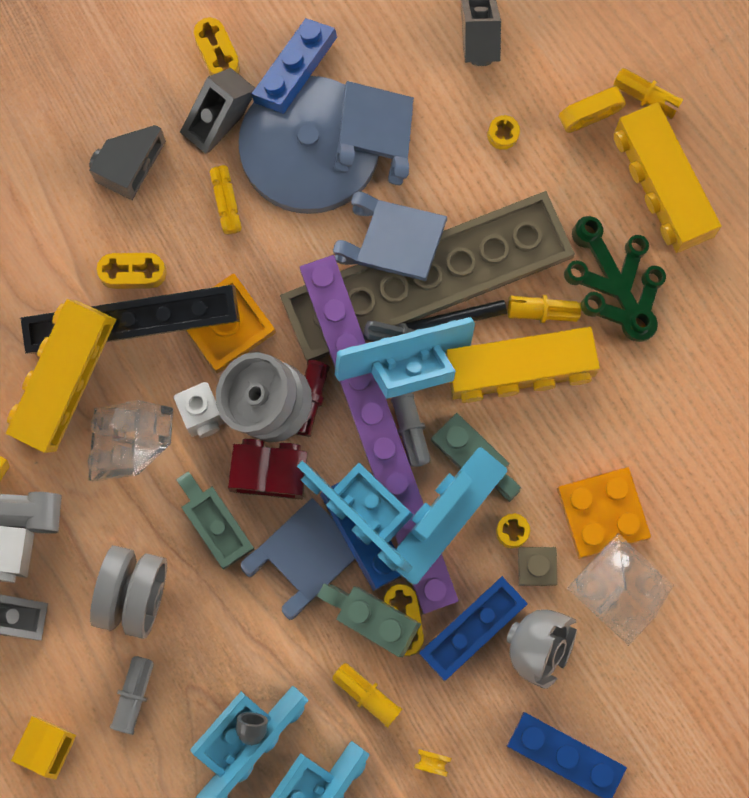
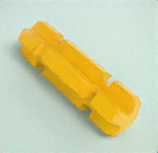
[210,165,242,235]

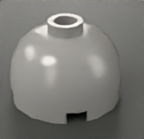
[507,609,577,689]

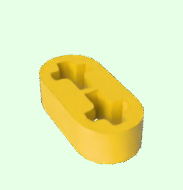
[193,17,240,75]
[558,87,626,133]
[96,253,167,289]
[384,584,424,657]

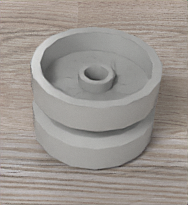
[216,352,312,443]
[90,545,167,639]

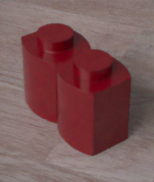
[228,439,308,500]

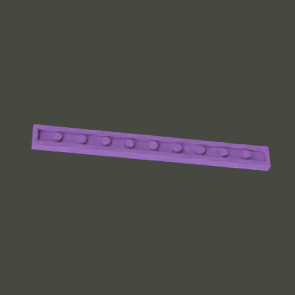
[299,255,459,614]

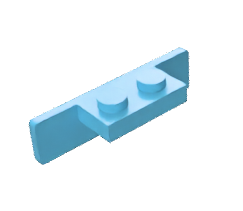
[335,317,475,399]
[395,447,507,585]
[297,461,414,573]
[190,686,308,798]
[270,741,370,798]

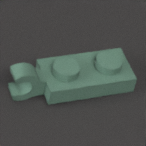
[431,413,521,502]
[176,471,255,570]
[317,583,421,657]

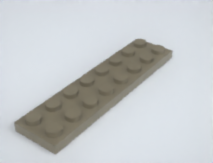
[280,191,575,361]

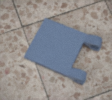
[334,81,414,185]
[333,191,447,281]
[241,498,355,620]

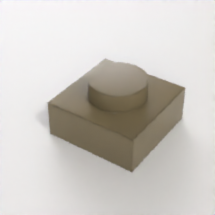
[518,547,557,586]

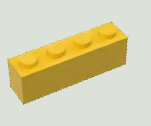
[613,102,722,254]
[5,299,117,453]
[446,326,600,403]

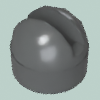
[236,712,268,746]

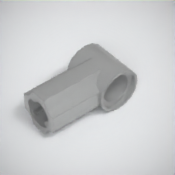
[0,492,62,533]

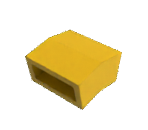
[11,716,76,780]

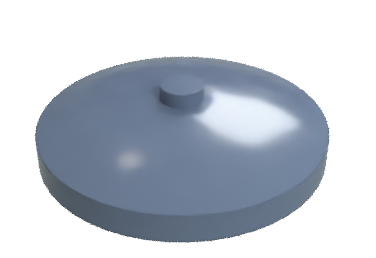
[239,76,379,214]

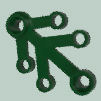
[564,216,666,342]

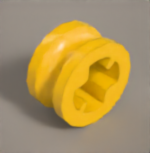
[487,115,520,150]
[496,513,530,549]
[414,749,452,777]

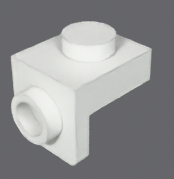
[174,382,225,438]

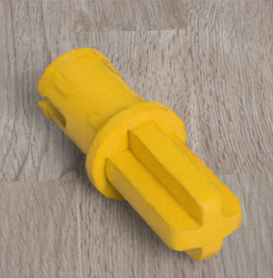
[613,68,683,119]
[508,295,581,324]
[332,663,403,728]

